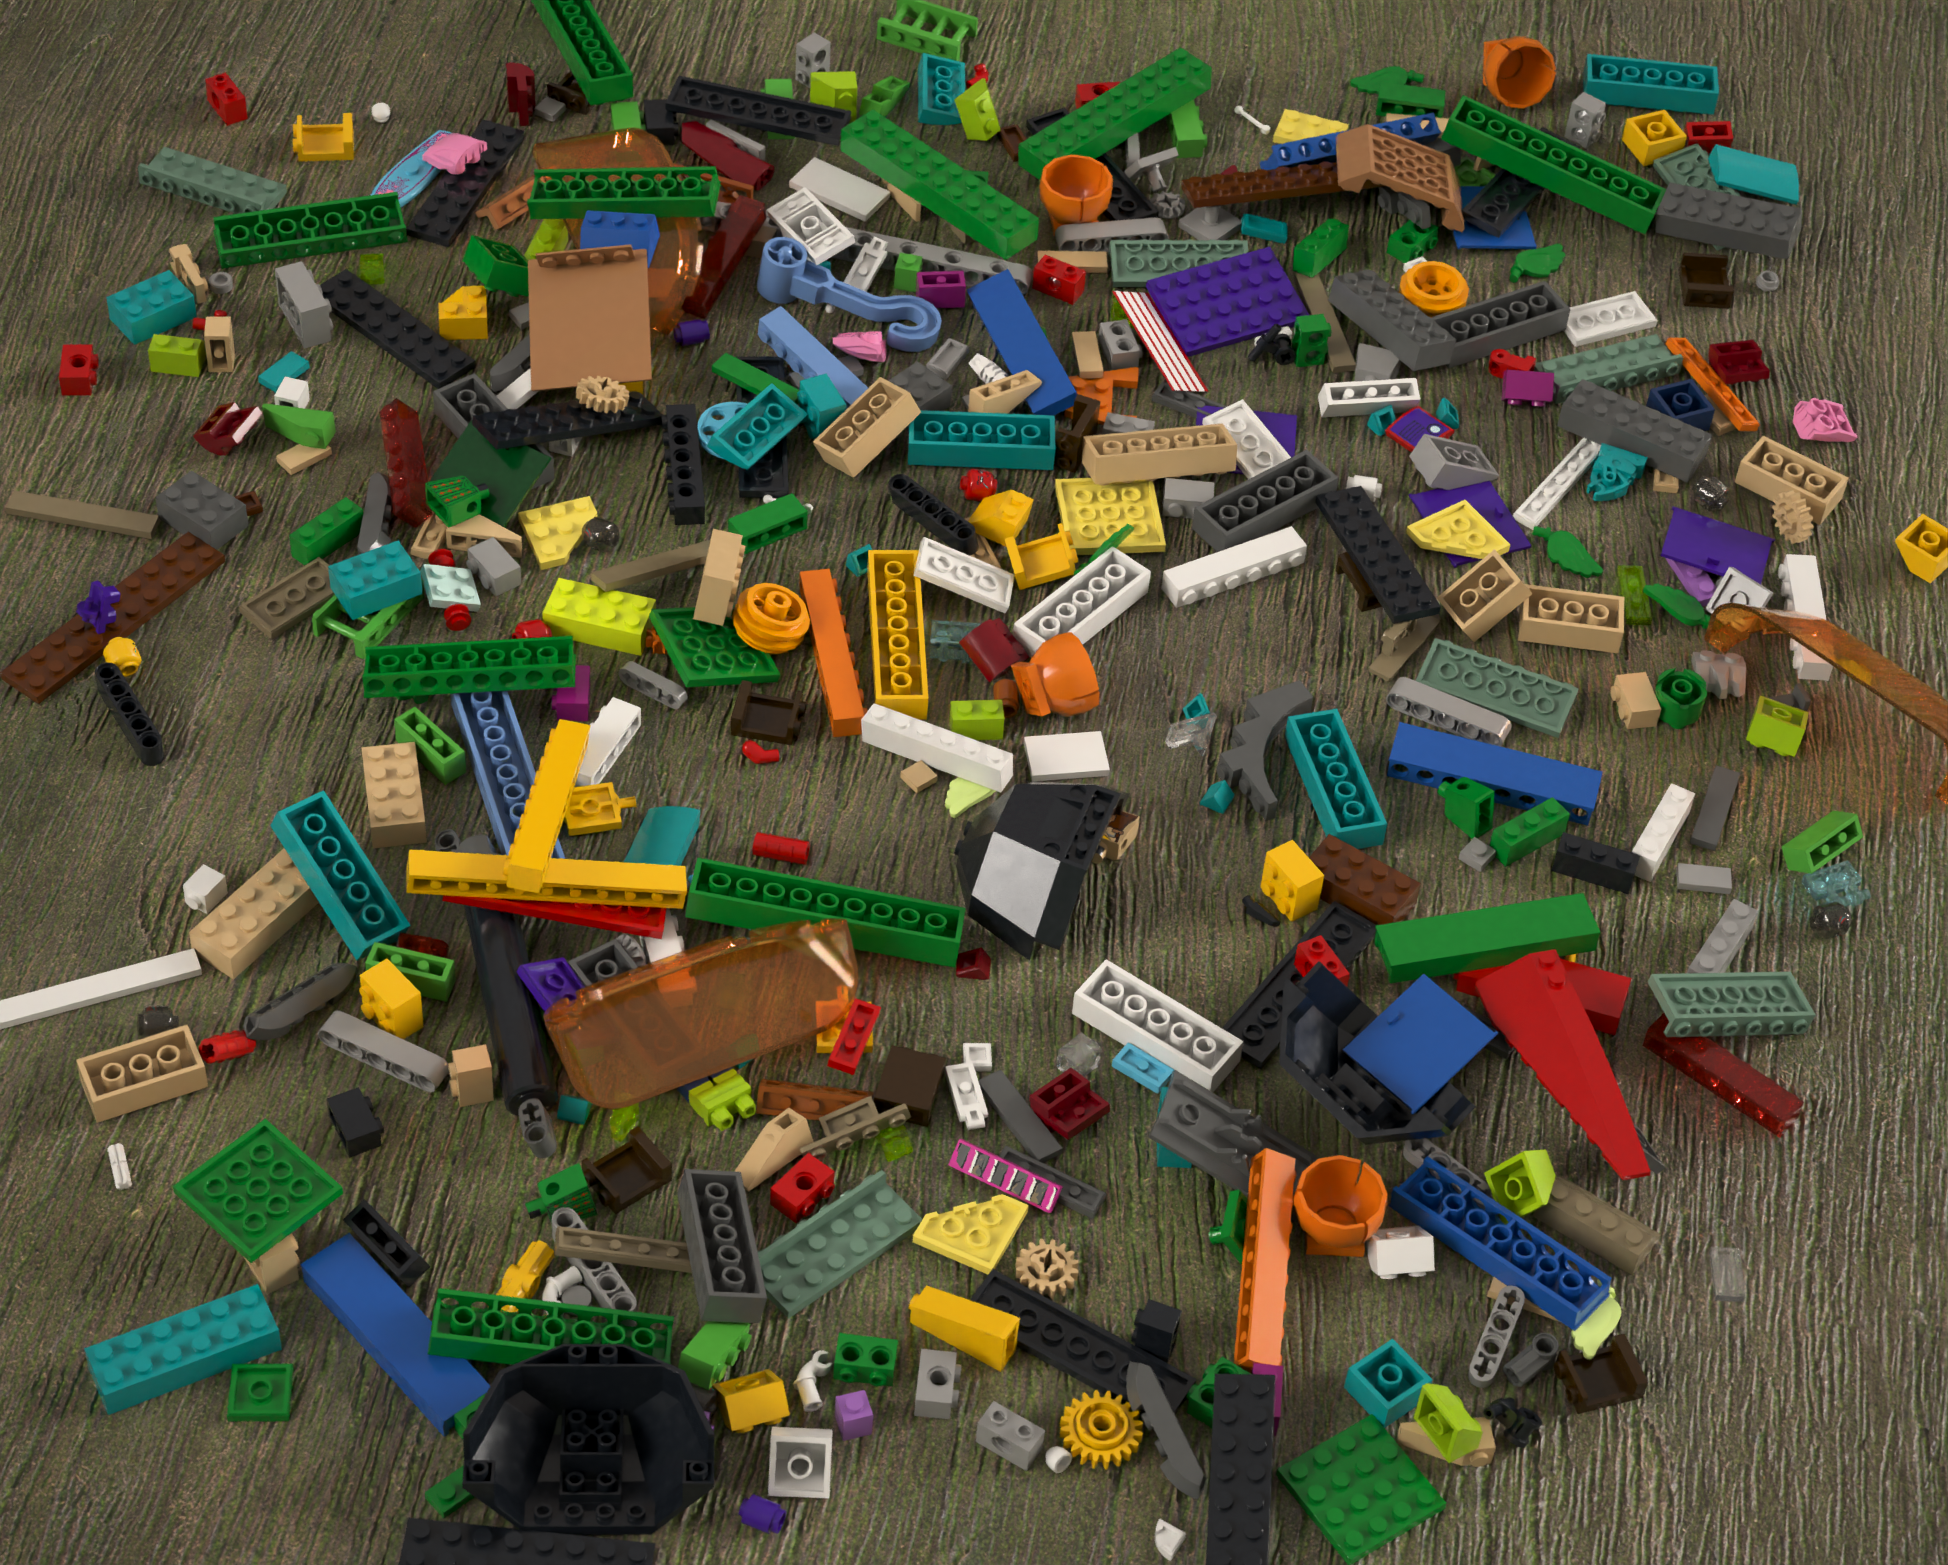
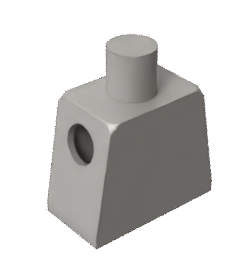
[1354,343,1401,382]

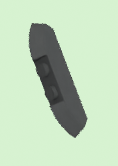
[490,334,531,394]
[357,472,398,555]
[243,963,358,1040]
[1126,1362,1207,1500]

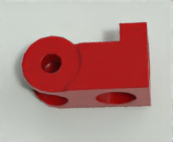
[1488,349,1536,379]

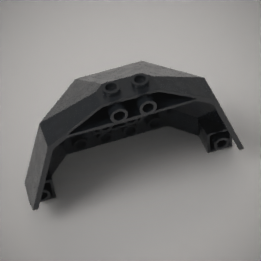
[954,781,1129,961]
[1279,961,1476,1145]
[462,1344,715,1535]

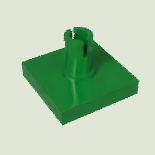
[1209,1190,1248,1265]

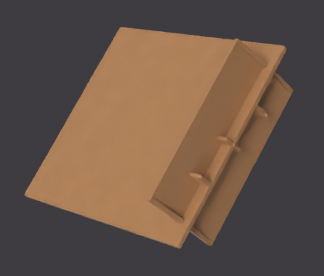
[528,245,652,391]

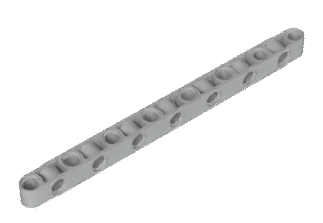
[695,201,1033,295]

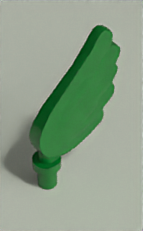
[1350,66,1425,94]
[1509,243,1565,283]
[1074,524,1134,576]
[1532,526,1603,578]
[1643,583,1722,630]

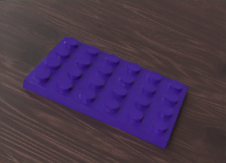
[1146,247,1309,357]

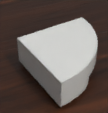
[1155,1518,1186,1561]

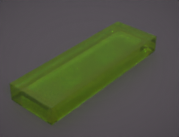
[1617,565,1652,625]

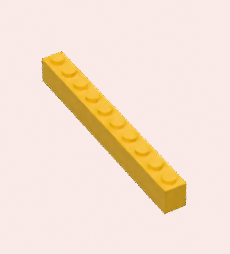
[503,719,591,893]
[406,850,687,909]

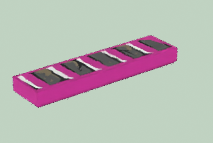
[948,1139,1063,1213]

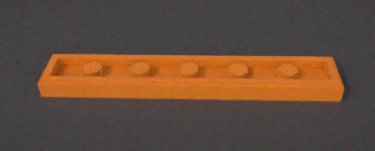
[1665,337,1760,431]

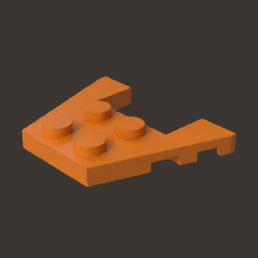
[1064,367,1139,425]

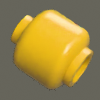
[103,637,142,677]

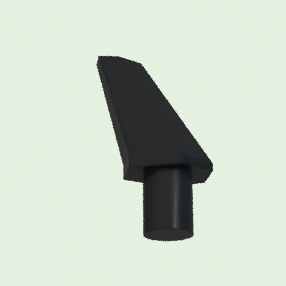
[1242,895,1281,927]

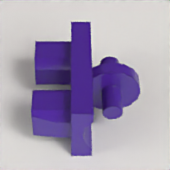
[76,581,121,634]

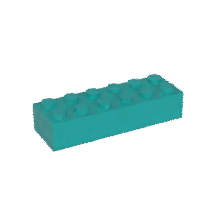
[1583,54,1719,115]
[908,410,1055,470]
[1284,709,1387,849]
[270,790,411,961]
[84,1284,282,1415]

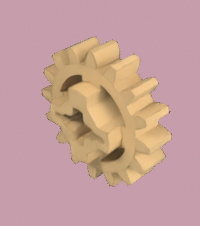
[576,376,629,413]
[1772,490,1814,544]
[1015,1239,1079,1299]

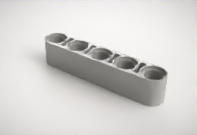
[1055,218,1169,252]
[1386,677,1512,747]
[318,1010,449,1092]
[552,1207,637,1326]

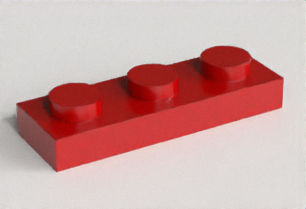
[827,998,881,1075]

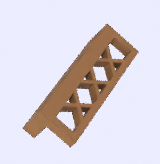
[475,166,556,230]

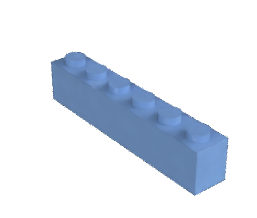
[758,306,868,409]

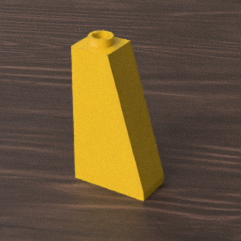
[909,1285,1020,1372]

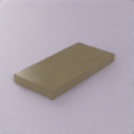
[239,557,334,639]

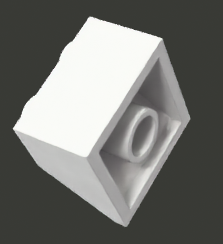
[1364,1226,1435,1279]
[768,1427,832,1498]

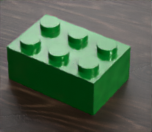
[463,235,529,297]

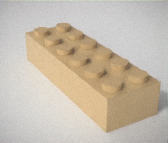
[1082,423,1237,485]
[189,848,319,980]

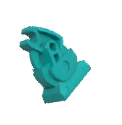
[1586,443,1648,501]

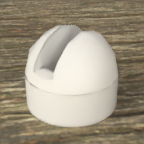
[371,103,390,123]
[1046,1446,1072,1473]

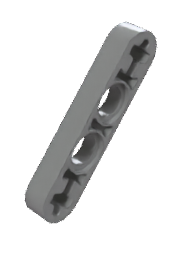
[1403,1138,1494,1210]
[1468,1285,1525,1388]

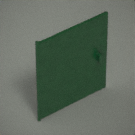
[421,420,551,528]

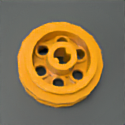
[1398,261,1469,317]
[732,583,810,654]

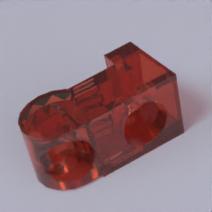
[397,933,449,959]

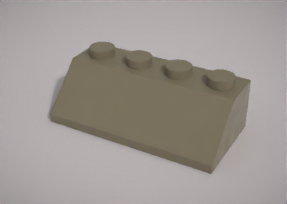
[1533,1176,1661,1275]

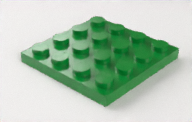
[649,605,781,688]
[173,1118,343,1263]
[1276,1414,1447,1565]

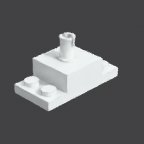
[767,187,855,265]

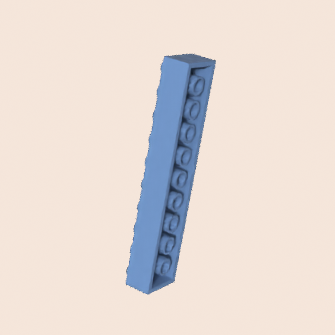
[450,691,565,859]

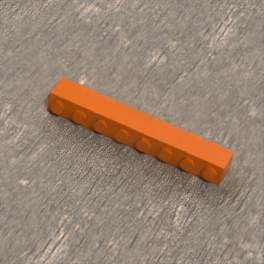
[799,569,868,737]
[1234,1148,1296,1374]

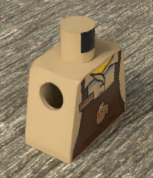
[1092,811,1140,864]

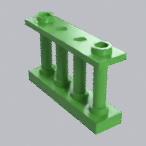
[877,0,978,61]
[312,579,424,659]

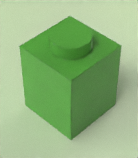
[894,253,923,292]

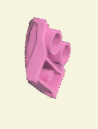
[422,133,487,175]
[833,331,887,362]
[1793,398,1857,442]

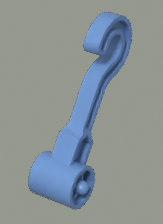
[757,237,942,352]

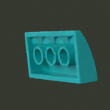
[918,53,965,125]
[1708,144,1799,205]
[707,383,808,470]
[624,806,700,866]

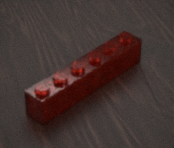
[676,195,766,319]
[379,398,433,528]
[1642,1013,1804,1138]

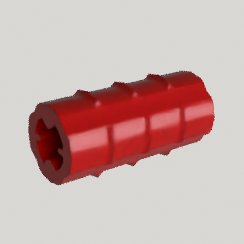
[752,832,810,865]
[198,1030,256,1064]

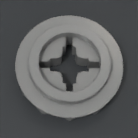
[1150,191,1185,218]
[616,934,646,973]

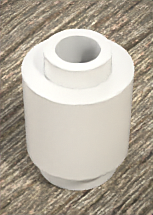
[1346,475,1382,502]

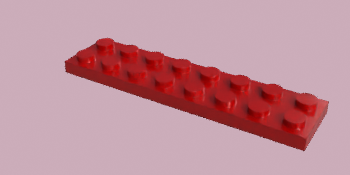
[442,895,667,939]

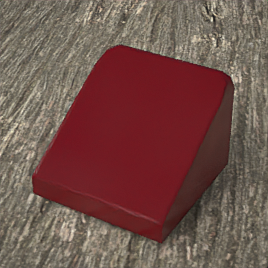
[956,947,991,980]

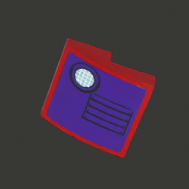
[1385,406,1454,453]

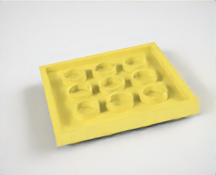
[1055,478,1166,555]

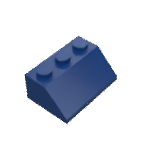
[580,210,660,269]

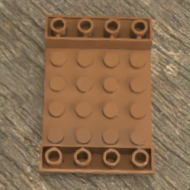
[1336,124,1464,232]

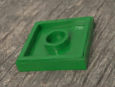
[227,1364,294,1422]

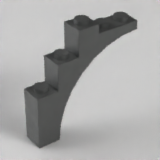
[1378,139,1461,229]
[1217,680,1313,821]

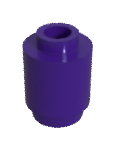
[673,319,710,346]
[738,1494,787,1534]

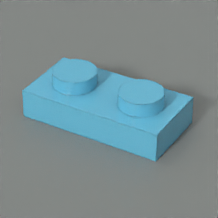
[1112,1042,1174,1094]

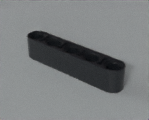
[888,474,979,556]
[95,662,164,766]

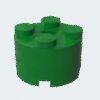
[1654,668,1707,729]

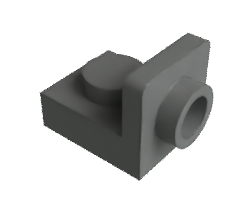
[1769,683,1811,712]

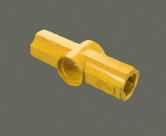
[488,1240,555,1312]

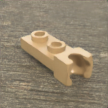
[169,244,208,304]

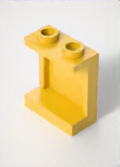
[293,113,354,162]
[1005,523,1079,590]

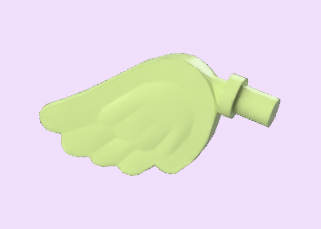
[945,777,996,818]
[1571,1279,1621,1360]

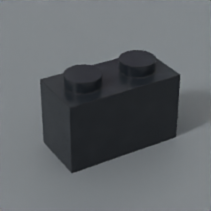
[644,99,679,146]
[326,1087,384,1158]
[1131,1299,1182,1363]

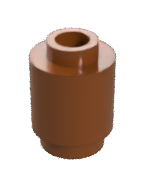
[993,679,1020,718]

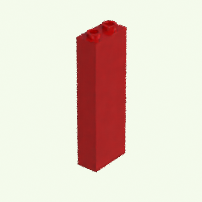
[1453,958,1632,1035]

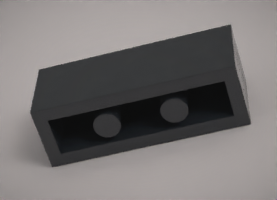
[1552,832,1640,894]
[343,1199,430,1287]

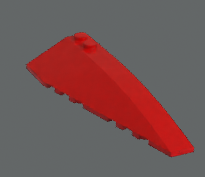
[1474,949,1651,1180]

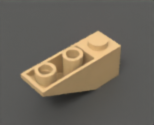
[734,1108,814,1192]

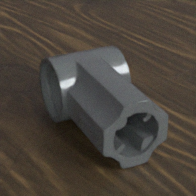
[1503,1333,1559,1388]

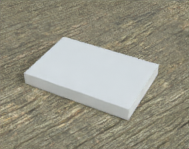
[1024,731,1110,782]

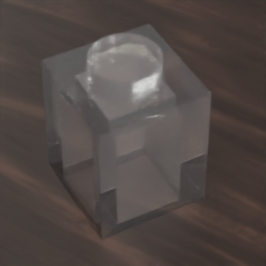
[1056,1032,1102,1077]

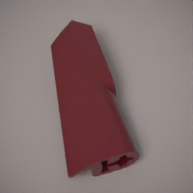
[682,121,775,193]

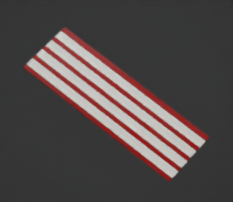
[1112,291,1209,392]

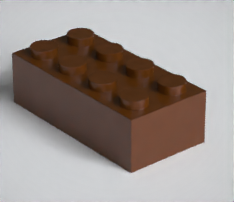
[1309,834,1421,925]

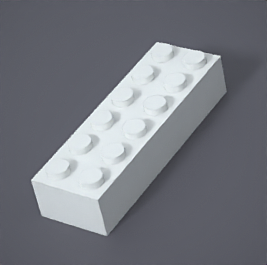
[1013,546,1151,658]
[1072,960,1243,1092]

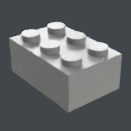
[275,261,333,349]

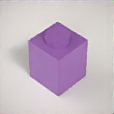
[835,1390,873,1441]

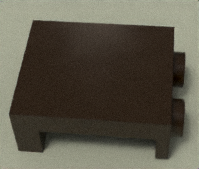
[547,71,595,115]
[1679,253,1734,309]
[1054,394,1100,473]
[1336,552,1382,612]
[731,680,807,746]
[874,1045,946,1127]
[581,1126,672,1215]
[1554,1334,1648,1414]

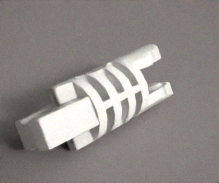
[968,353,1009,384]

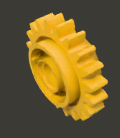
[1059,1390,1143,1470]

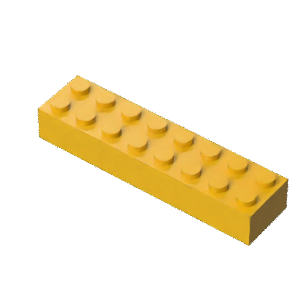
[867,550,929,720]

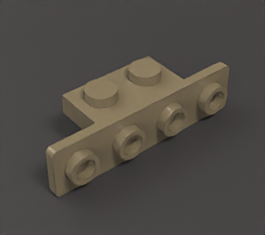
[1369,616,1440,682]
[800,1096,911,1160]

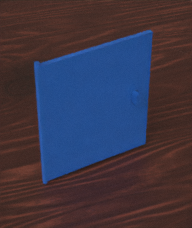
[1453,186,1537,249]
[1343,974,1498,1115]

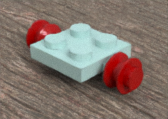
[420,549,481,631]

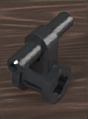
[1248,324,1296,365]
[1483,1397,1542,1448]

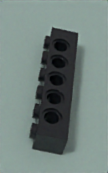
[661,404,705,525]

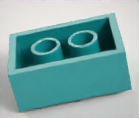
[106,270,197,345]
[328,540,422,620]

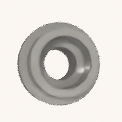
[1756,271,1779,292]

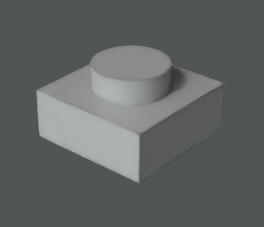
[1458,837,1496,872]

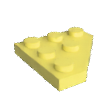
[518,496,597,570]
[1406,500,1510,559]
[913,1194,1029,1275]

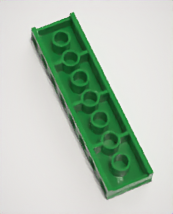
[527,166,721,219]
[213,192,408,269]
[362,636,576,698]
[1374,893,1601,984]
[428,1288,674,1365]

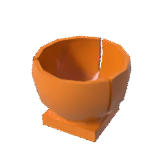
[1483,36,1556,109]
[1039,155,1113,236]
[1011,632,1099,717]
[1293,1155,1388,1257]

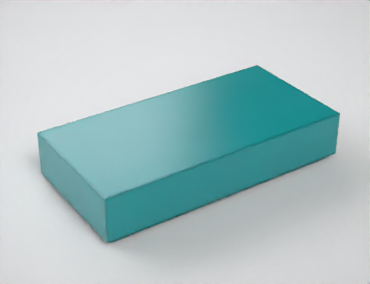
[1241,213,1287,244]
[258,351,310,393]

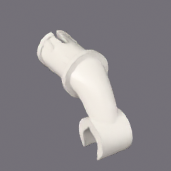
[542,1266,583,1317]
[793,1351,832,1412]

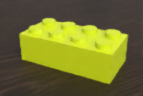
[542,578,656,656]

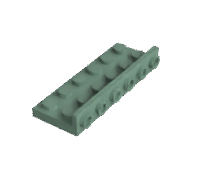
[1653,143,1740,251]
[138,147,287,214]
[1108,239,1248,287]
[1534,334,1683,404]
[1416,638,1579,738]
[1647,972,1816,1037]
[757,1170,923,1319]

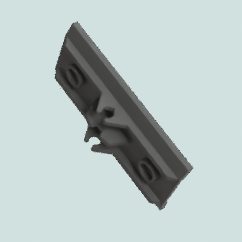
[1148,1070,1316,1223]

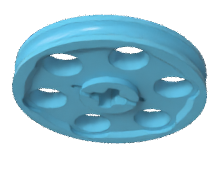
[698,402,747,459]

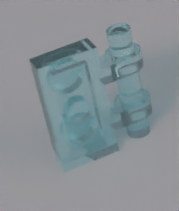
[929,620,982,663]
[1801,860,1871,914]

